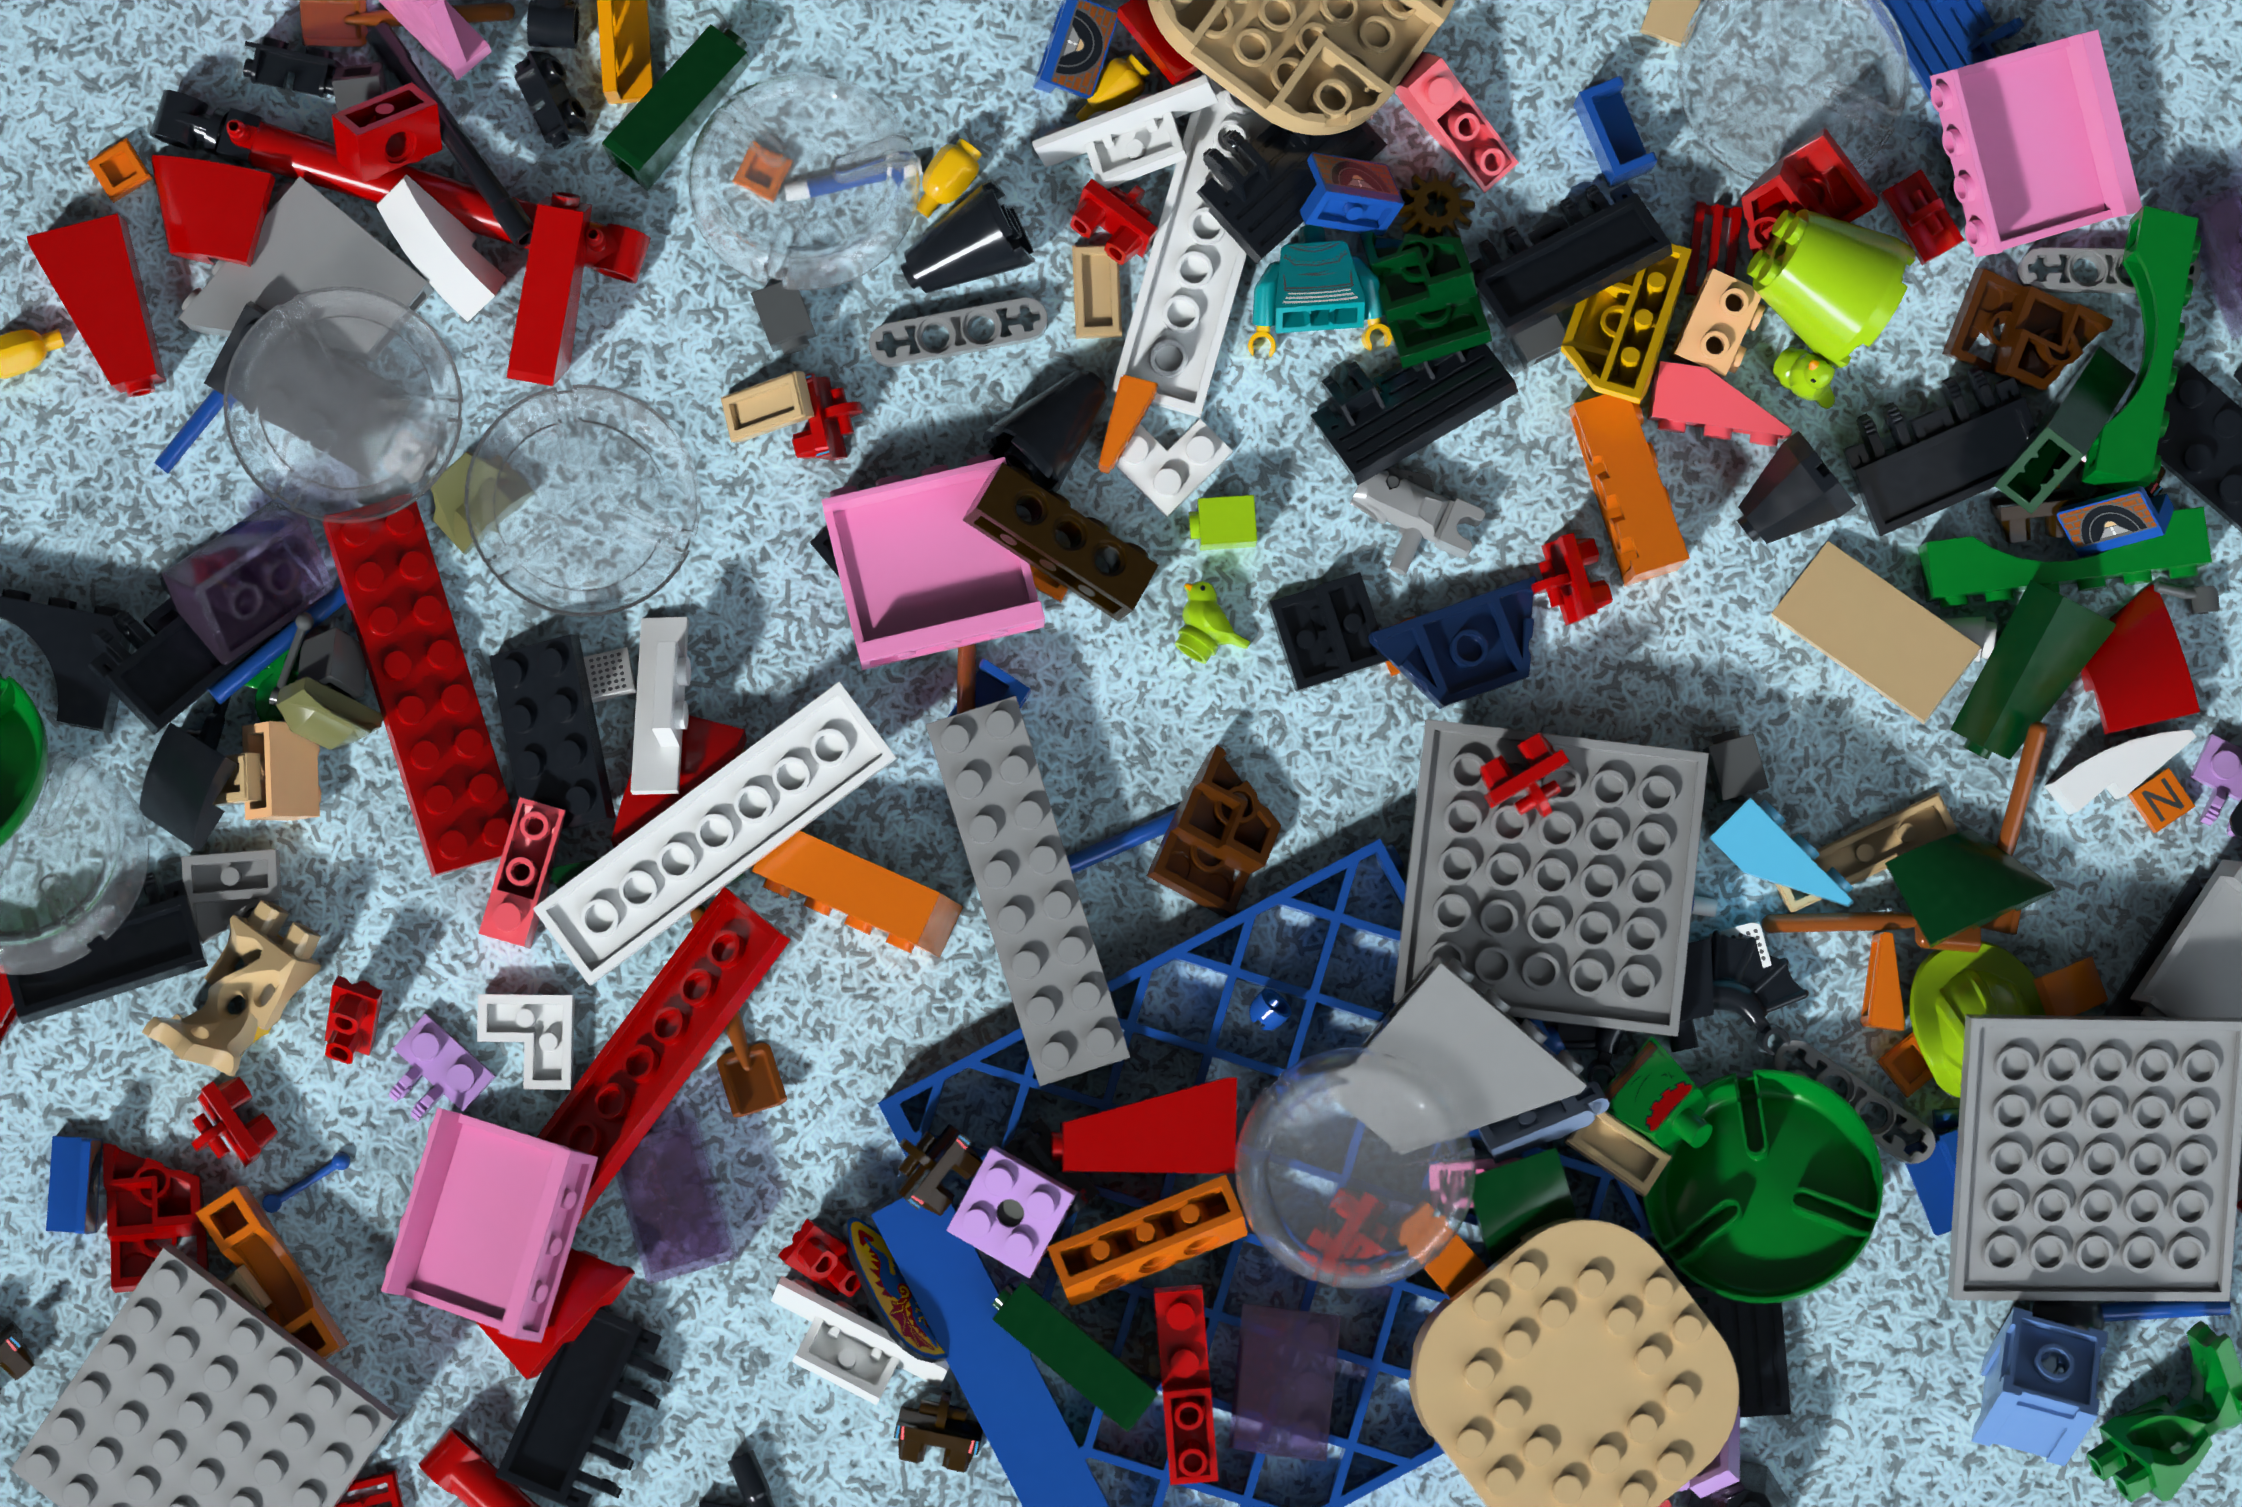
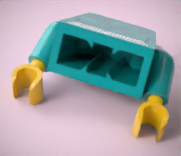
[1248,225,1392,358]

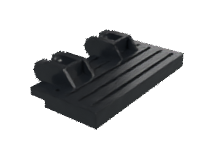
[1196,121,1387,264]
[1470,183,1673,339]
[1310,343,1518,486]
[1843,365,2036,536]
[88,551,294,735]
[0,872,208,1025]
[1663,1258,1791,1418]
[495,1309,673,1507]

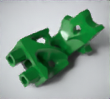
[2086,1321,2242,1503]

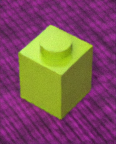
[1189,495,1257,551]

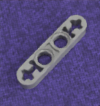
[2017,248,2201,294]
[869,298,1047,367]
[1773,1040,1935,1164]

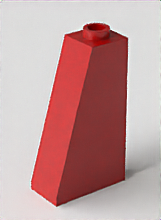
[507,191,592,386]
[27,213,166,397]
[1051,1077,1237,1174]

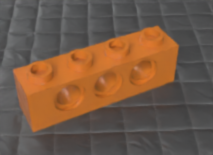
[1047,1174,1248,1307]

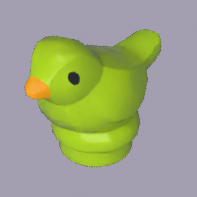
[1773,347,1835,409]
[1175,581,1251,664]

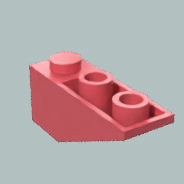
[1394,52,1519,193]
[1647,361,1792,446]
[478,797,566,949]

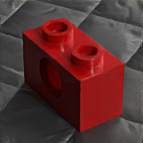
[332,82,442,183]

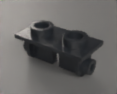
[243,37,344,98]
[514,51,590,150]
[1003,1118,1100,1220]

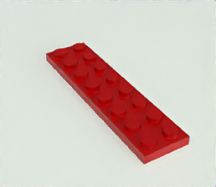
[322,495,514,877]
[537,887,791,1226]

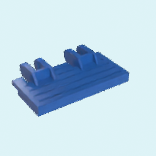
[1870,0,2037,113]

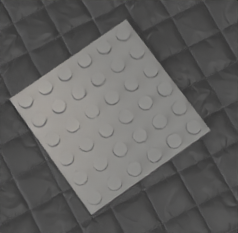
[1393,719,1709,1037]
[1947,1014,2242,1301]
[11,1243,399,1507]

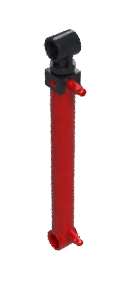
[150,90,651,283]

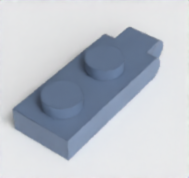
[1478,1082,1609,1164]

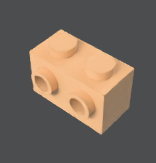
[1669,268,1766,378]
[242,721,321,821]

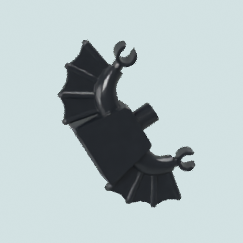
[1557,930,1809,1085]

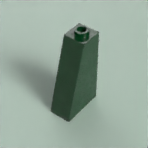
[602,24,751,191]
[1994,346,2137,514]
[1950,580,2116,760]
[991,1280,1158,1432]

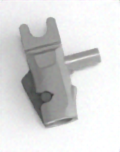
[1350,467,1486,575]

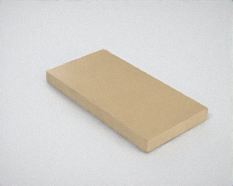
[1771,541,1981,724]

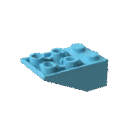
[1710,798,1854,907]

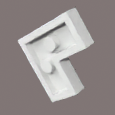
[1115,419,1233,518]
[477,994,575,1090]

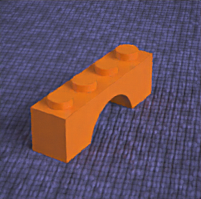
[196,1186,349,1360]

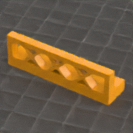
[597,0,654,104]

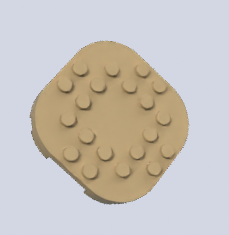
[1147,0,1455,135]
[1409,1218,1739,1507]

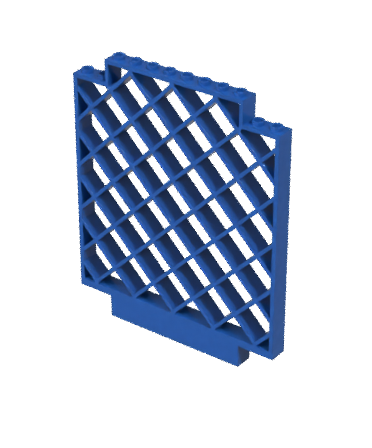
[871,838,1653,1507]

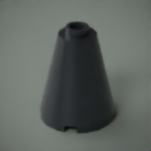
[901,179,1035,293]
[982,370,1108,492]

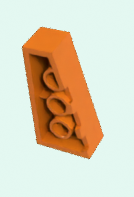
[1568,394,1690,587]
[752,831,963,958]

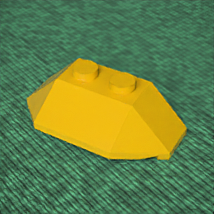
[1561,243,1692,404]

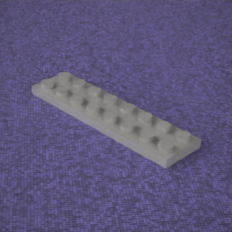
[925,696,1130,1086]

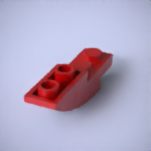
[1154,1284,1218,1485]

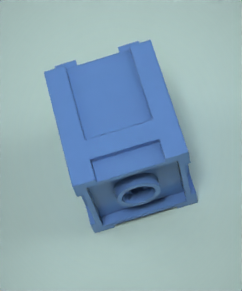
[1971,1307,2108,1467]

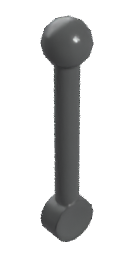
[269,612,314,706]

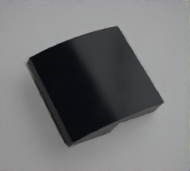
[1267,572,1389,692]
[139,722,237,852]

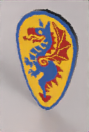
[843,1217,949,1363]

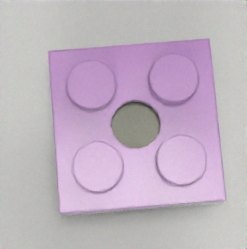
[946,1145,1078,1278]

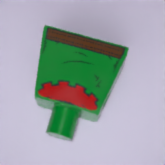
[1603,1036,1713,1152]

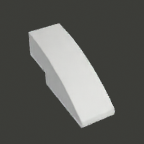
[376,174,507,322]
[2044,729,2197,815]

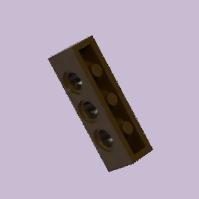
[963,463,1159,621]

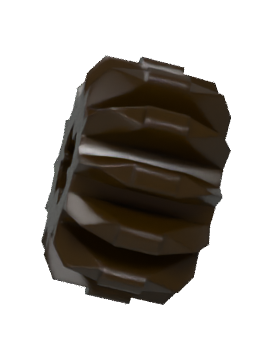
[1397,168,1475,238]

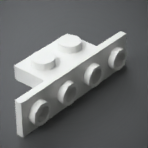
[1032,75,1218,189]
[631,617,691,795]
[771,1276,950,1405]

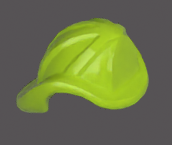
[1909,940,2046,1098]

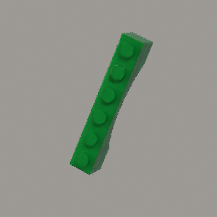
[2082,205,2201,491]
[1918,507,2212,609]

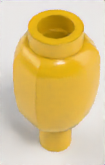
[1075,54,1150,122]
[914,138,982,219]
[0,329,65,379]

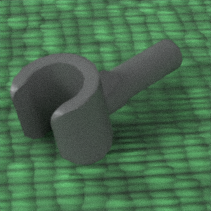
[2154,580,2220,615]

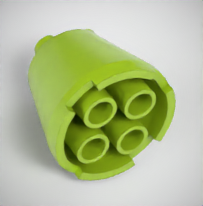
[1746,209,1916,368]

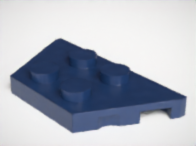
[1368,576,1537,709]

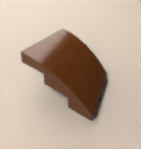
[1942,268,2114,390]
[1146,745,1281,919]

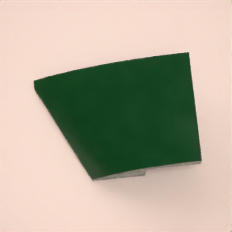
[1360,231,1492,369]
[1885,829,2055,948]
[1463,1148,1577,1265]

